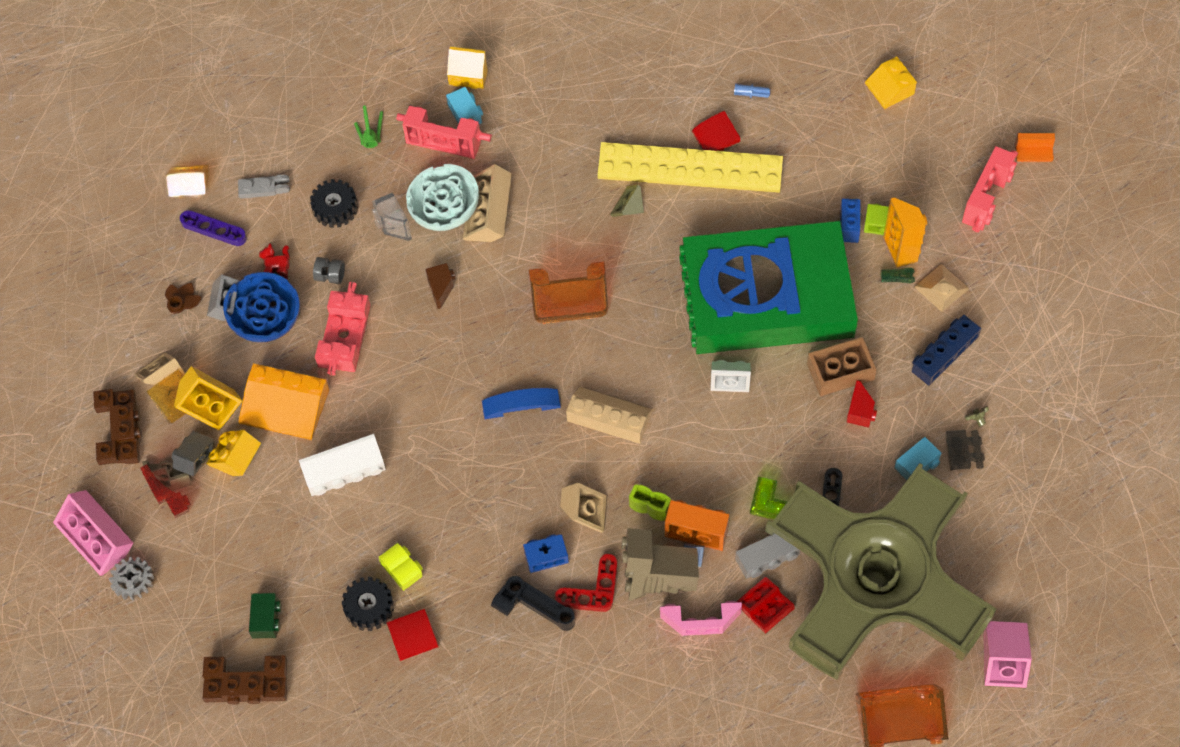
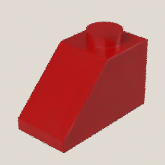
[847,380,877,428]

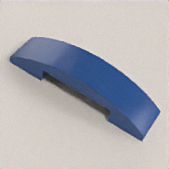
[482,388,561,419]

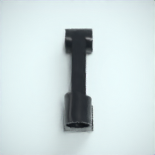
[491,576,575,631]

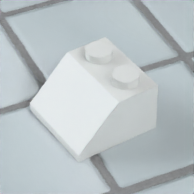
[711,360,751,392]

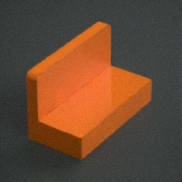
[1015,133,1055,162]

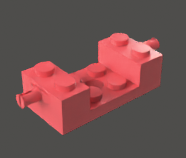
[396,106,492,159]
[962,146,1018,232]
[315,282,370,375]

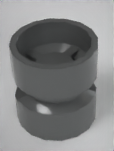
[313,257,345,284]

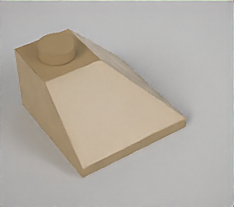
[915,264,969,312]
[134,352,185,388]
[560,483,607,533]

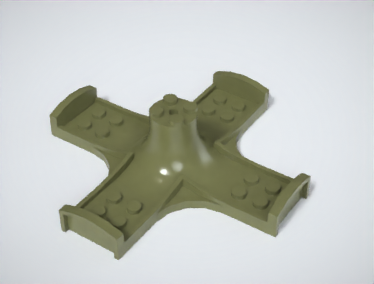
[766,463,996,680]

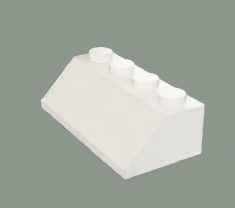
[299,434,386,496]

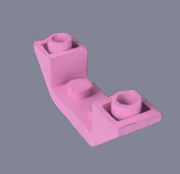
[660,601,742,636]

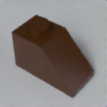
[425,263,455,309]

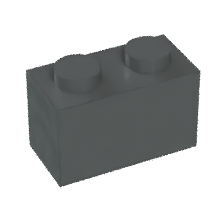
[172,431,214,476]

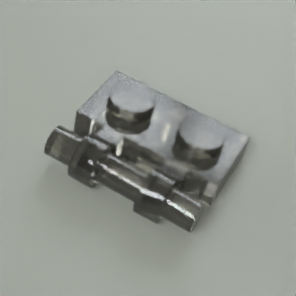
[945,430,985,470]

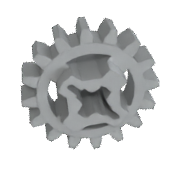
[109,557,154,600]

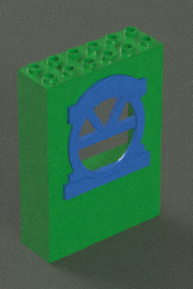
[679,221,858,355]

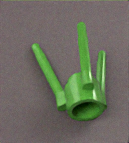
[354,105,383,148]

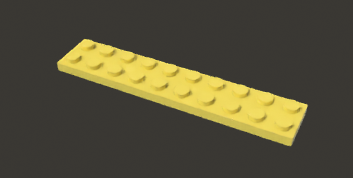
[598,142,783,193]

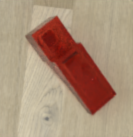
[140,464,191,519]

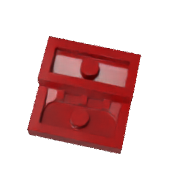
[692,111,741,151]
[736,577,795,634]
[386,609,438,661]

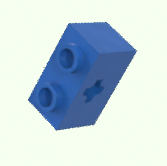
[840,199,860,243]
[523,534,569,573]

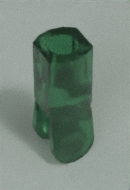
[880,268,915,283]

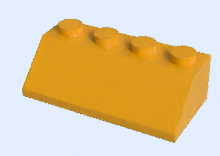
[883,197,927,268]

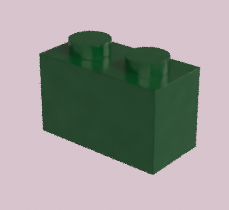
[249,593,282,639]

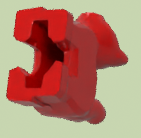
[259,243,290,279]

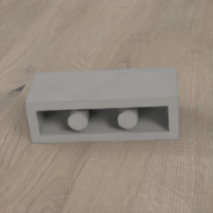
[735,534,800,579]

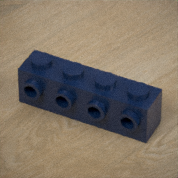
[912,315,981,386]

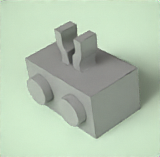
[207,274,239,321]

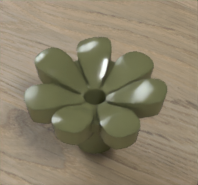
[965,406,989,427]

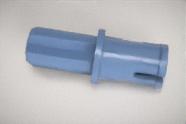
[734,83,770,98]

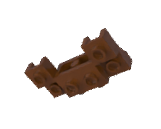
[93,389,141,465]
[202,655,287,705]

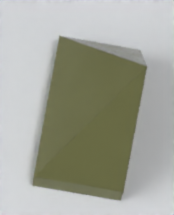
[610,185,644,217]

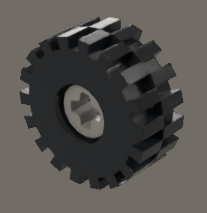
[310,179,358,228]
[342,577,394,631]

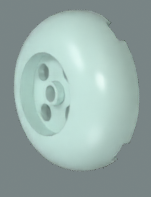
[406,164,479,231]

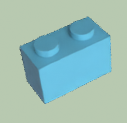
[446,87,483,124]
[895,437,941,480]

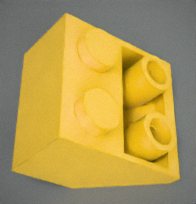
[206,430,261,476]

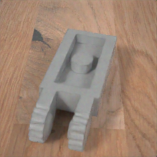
[238,175,290,199]

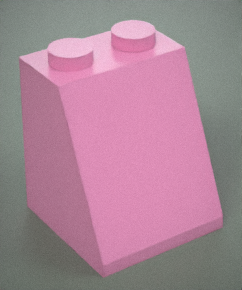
[983,621,1032,688]

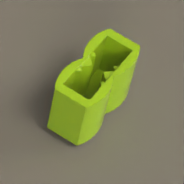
[629,485,671,521]

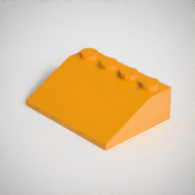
[238,363,329,440]

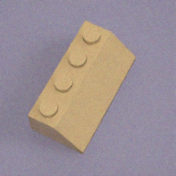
[463,164,512,242]
[566,387,653,444]

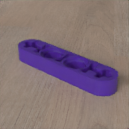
[179,210,247,246]

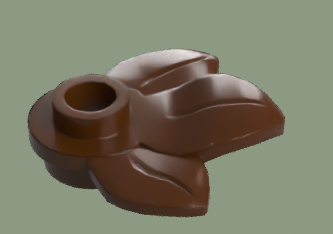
[165,283,202,314]

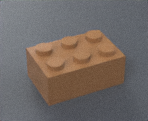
[807,337,876,396]

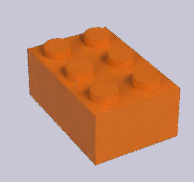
[665,500,730,551]

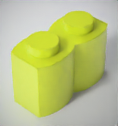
[378,543,423,591]

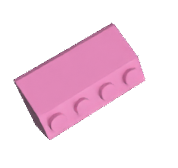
[53,490,133,576]

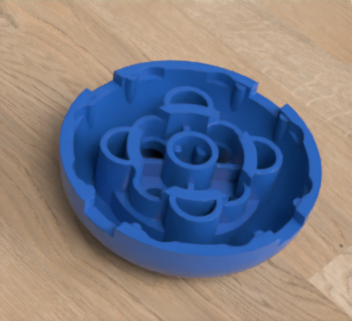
[223,272,300,343]

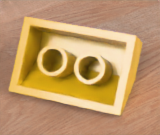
[174,366,242,430]

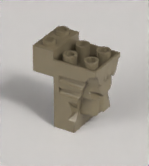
[622,528,699,601]

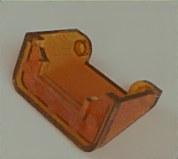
[529,261,609,324]
[855,684,949,747]

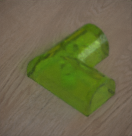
[749,476,787,520]

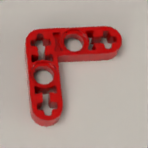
[555,554,617,612]

